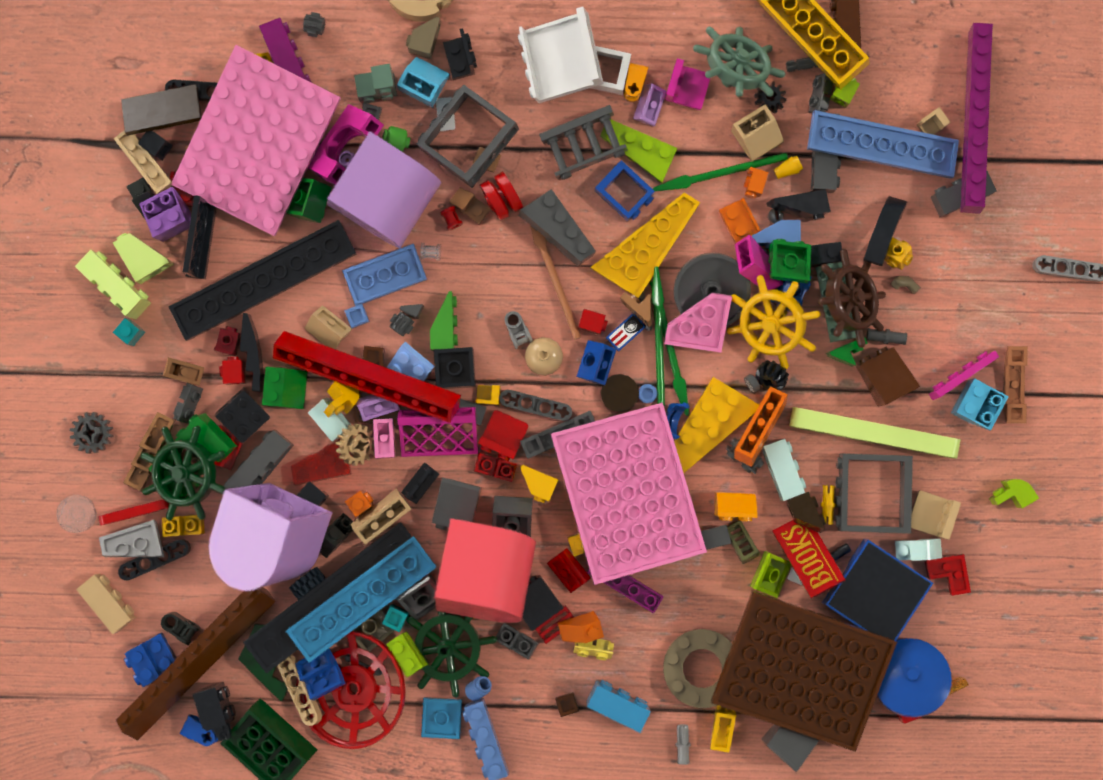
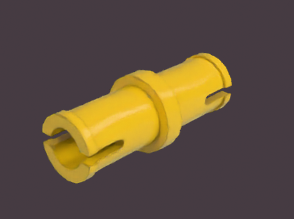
[820,485,836,525]

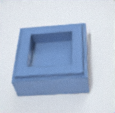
[345,304,370,329]

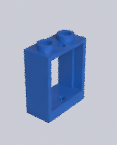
[595,160,655,222]

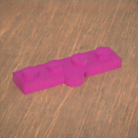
[928,351,999,400]

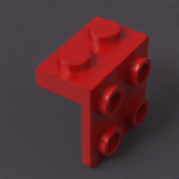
[478,410,528,461]

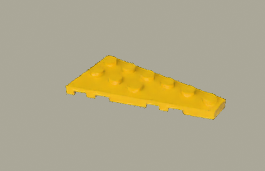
[590,192,700,299]

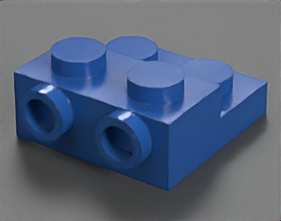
[124,633,176,687]

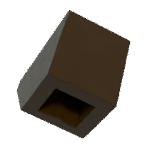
[787,492,826,533]

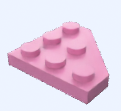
[664,293,732,353]

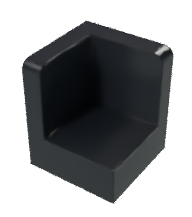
[138,131,173,161]
[297,482,329,506]

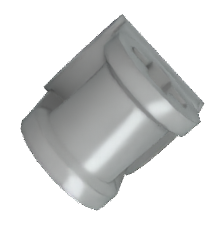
[505,311,533,349]

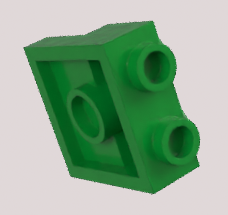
[769,239,811,284]

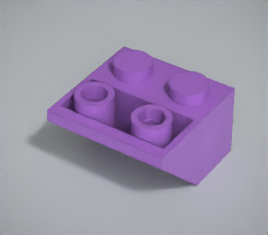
[139,187,191,242]

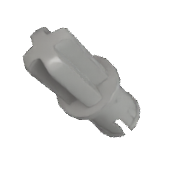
[675,724,691,765]

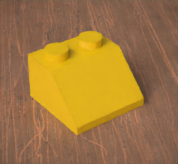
[521,465,558,503]

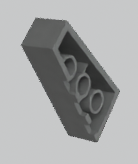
[518,189,596,266]
[223,430,294,489]

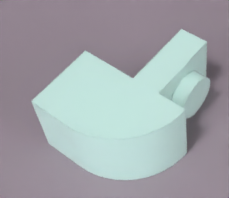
[895,538,942,561]

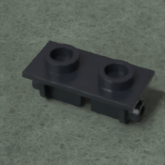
[401,462,439,504]

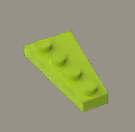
[600,119,677,184]

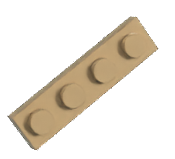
[114,130,173,194]

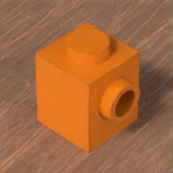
[345,490,374,517]

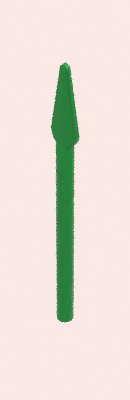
[653,153,788,191]
[651,267,665,406]
[650,281,689,416]

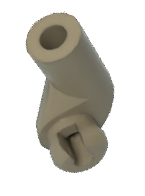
[891,276,921,294]

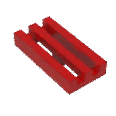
[535,605,574,644]

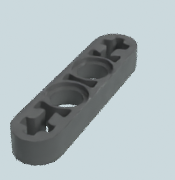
[499,390,572,421]

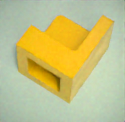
[475,385,500,406]

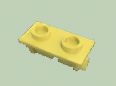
[573,639,614,660]

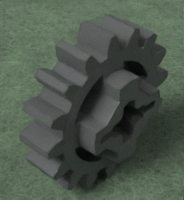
[70,412,113,454]

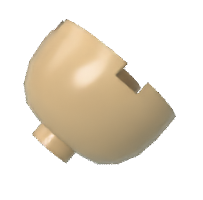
[525,337,563,376]

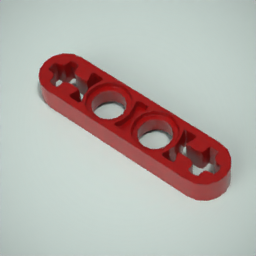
[98,499,170,526]

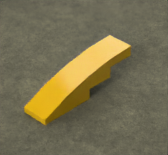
[710,706,736,753]

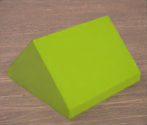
[750,551,791,598]

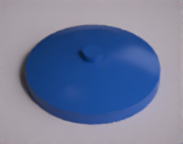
[877,638,952,718]

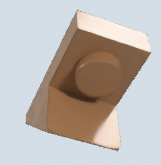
[449,187,491,225]
[620,292,652,327]
[163,357,205,386]

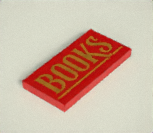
[772,520,845,599]

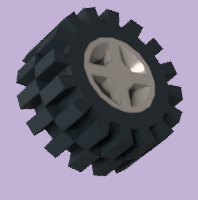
[289,567,326,600]

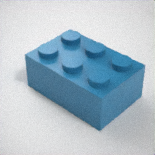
[586,680,651,733]

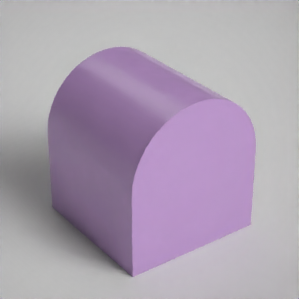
[327,132,441,248]
[209,483,332,591]

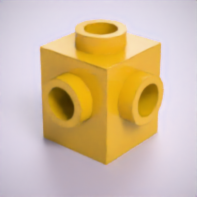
[884,237,913,270]

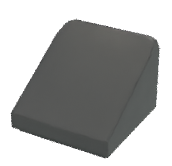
[399,304,424,319]

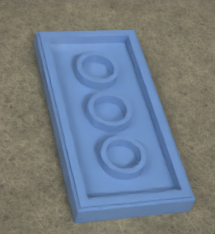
[342,244,427,306]

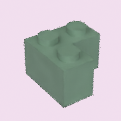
[354,64,397,103]

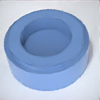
[638,384,657,403]

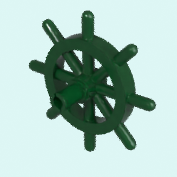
[140,426,227,520]
[406,611,497,697]

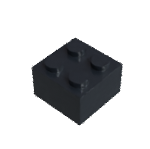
[434,347,476,389]

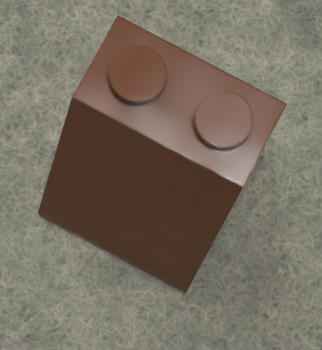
[856,346,920,407]

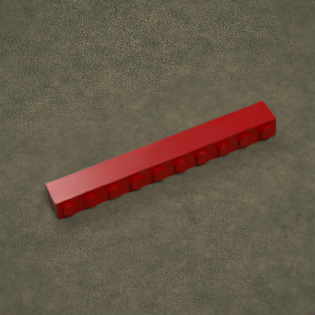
[273,331,461,423]

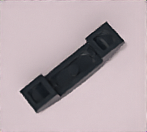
[864,196,907,266]

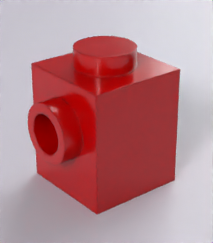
[219,357,246,385]

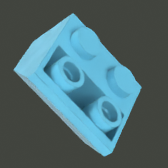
[397,57,450,108]
[951,378,1009,431]

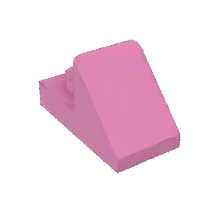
[373,418,396,459]

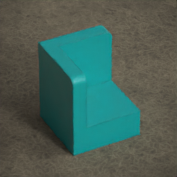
[382,604,409,632]

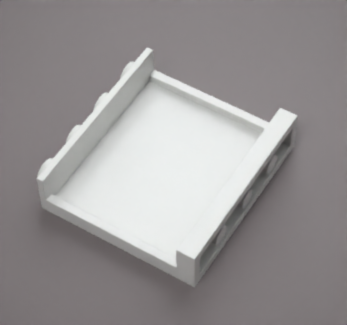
[518,7,604,103]

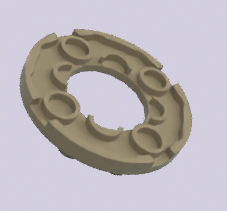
[663,629,732,708]

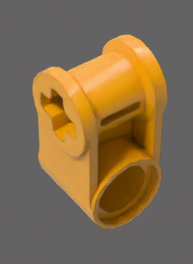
[624,63,648,102]

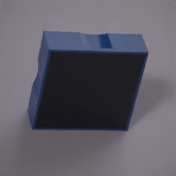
[822,539,933,641]

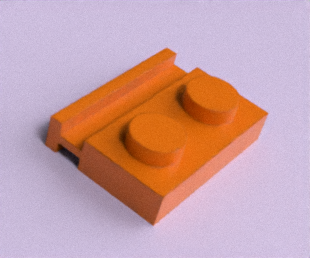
[719,198,761,244]

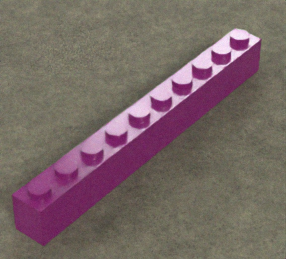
[960,23,993,214]

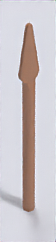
[530,225,581,340]

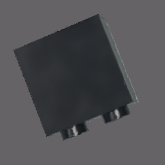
[522,575,563,631]

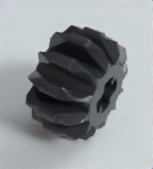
[754,81,787,114]
[755,360,789,390]

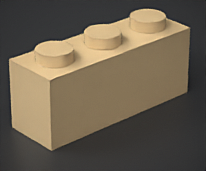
[351,489,411,545]
[76,573,136,634]

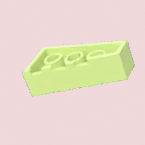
[75,250,151,320]

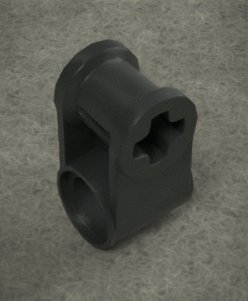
[161,612,200,645]

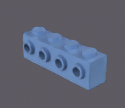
[462,698,509,780]

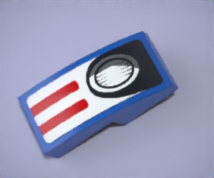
[606,313,645,352]

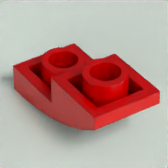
[473,453,517,482]

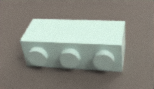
[762,439,806,501]

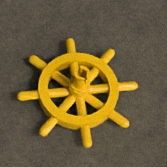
[726,275,820,370]

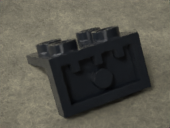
[443,28,477,80]
[215,387,270,443]

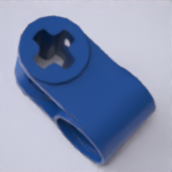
[180,714,218,746]

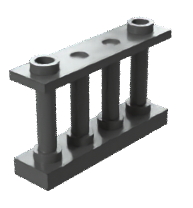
[539,105,628,180]

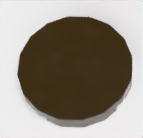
[601,374,639,412]

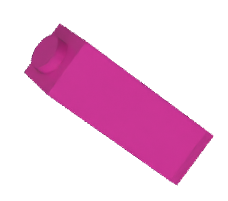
[735,235,783,290]

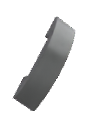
[520,410,595,459]

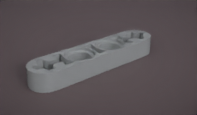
[1032,255,1103,282]

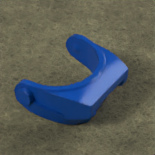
[666,402,690,440]

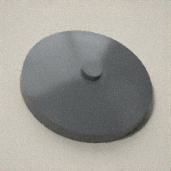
[673,252,751,326]

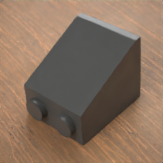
[432,478,482,530]
[761,725,819,772]

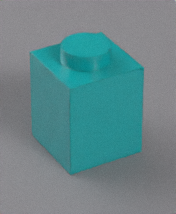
[112,318,145,347]

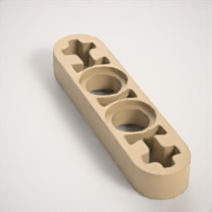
[277,655,322,726]

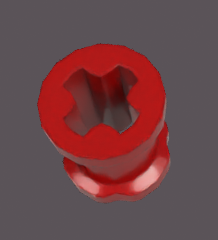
[440,206,463,231]

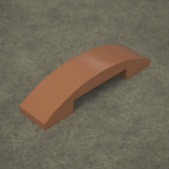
[1003,346,1028,423]

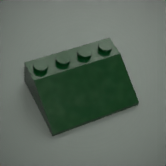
[220,698,317,780]

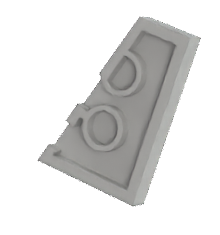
[99,520,164,557]

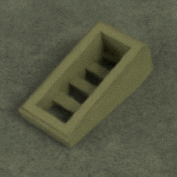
[727,520,760,564]

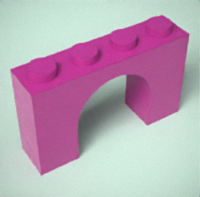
[308,104,384,186]

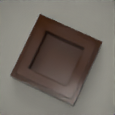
[555,692,579,717]

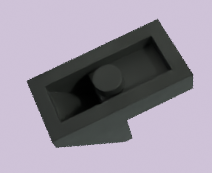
[126,177,154,220]

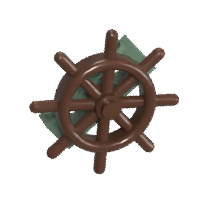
[816,249,886,348]

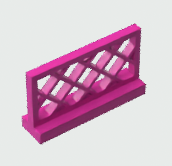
[397,407,478,457]

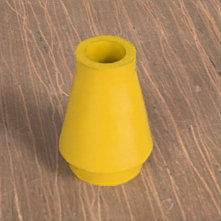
[773,156,803,180]

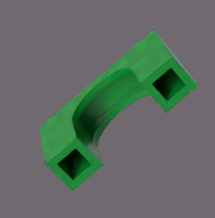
[148,413,237,498]

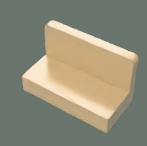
[305,305,352,349]

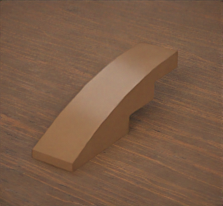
[123,412,175,492]

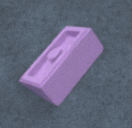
[633,83,667,126]
[357,394,400,421]

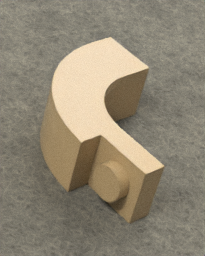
[388,0,453,22]

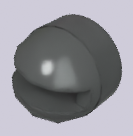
[768,209,784,224]

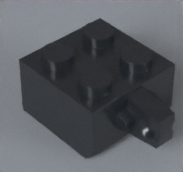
[192,682,236,741]

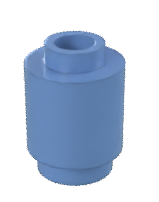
[465,676,492,701]

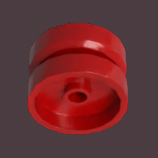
[479,171,524,221]

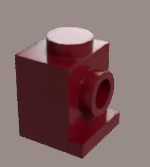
[214,326,241,356]

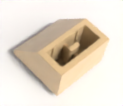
[731,104,784,162]

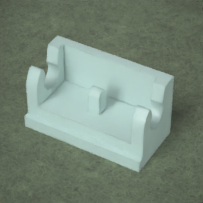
[308,398,351,442]

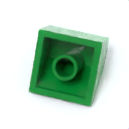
[286,178,332,223]
[262,367,308,409]

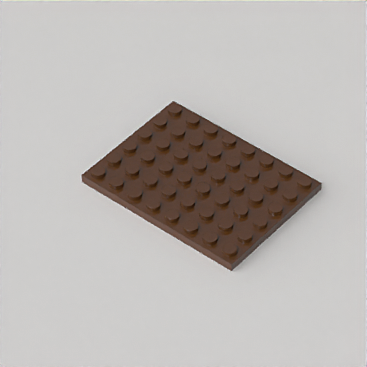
[711,590,897,752]

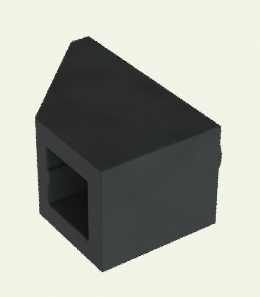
[320,513,353,558]

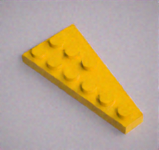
[674,377,759,473]

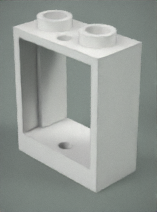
[592,46,631,95]

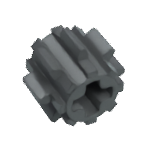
[303,12,326,37]
[389,311,414,337]

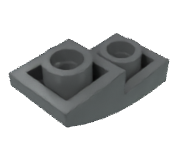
[701,525,731,550]
[496,623,539,660]

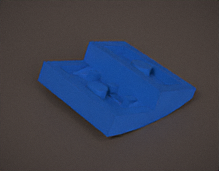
[295,648,346,700]

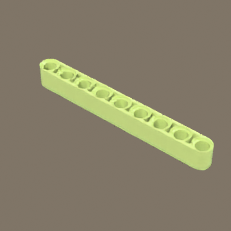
[789,407,961,459]

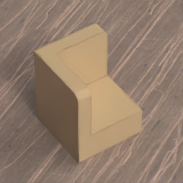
[916,107,951,135]

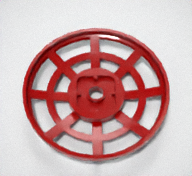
[296,631,406,749]

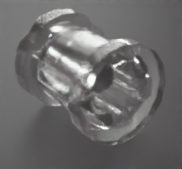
[420,243,441,261]

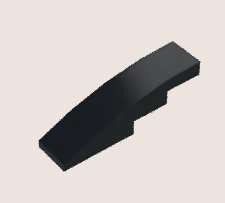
[240,313,264,392]

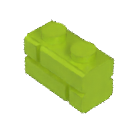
[386,632,428,677]

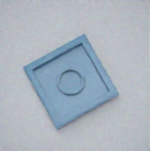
[421,697,462,739]

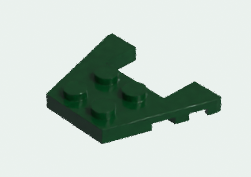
[238,624,288,701]

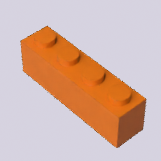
[734,387,788,467]

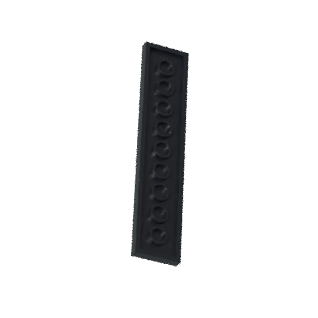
[169,220,357,341]
[243,522,412,674]

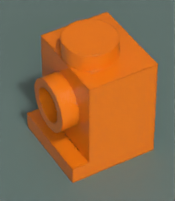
[743,167,769,199]

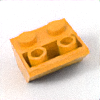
[714,492,757,521]

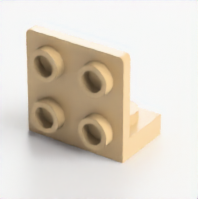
[911,491,961,540]

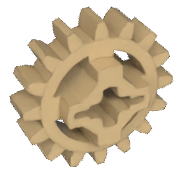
[335,423,374,466]

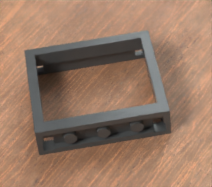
[416,85,519,188]
[835,454,913,533]

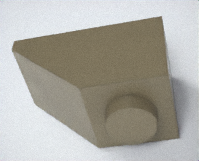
[406,17,442,59]

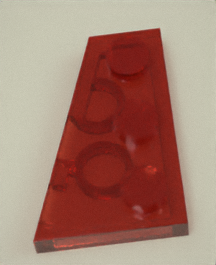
[291,439,352,486]

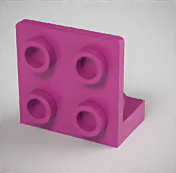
[665,58,710,110]

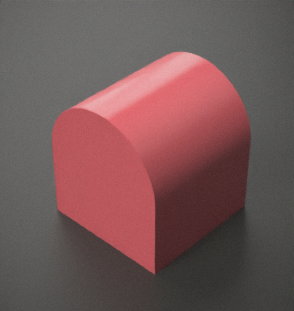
[435,519,536,623]

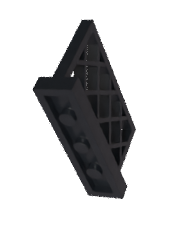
[183,195,217,280]

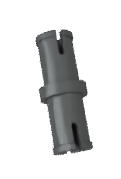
[867,328,907,345]

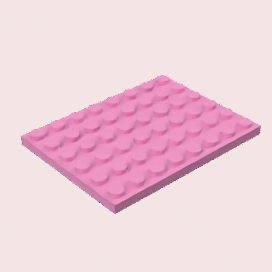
[171,45,341,236]
[551,403,707,585]

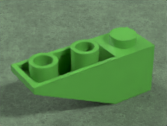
[430,291,458,351]

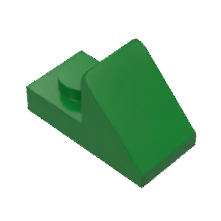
[826,337,868,367]

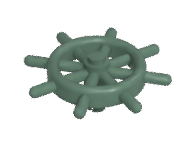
[693,26,785,97]

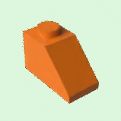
[557,611,604,643]

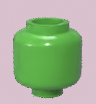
[382,126,411,152]

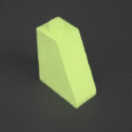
[113,233,173,284]

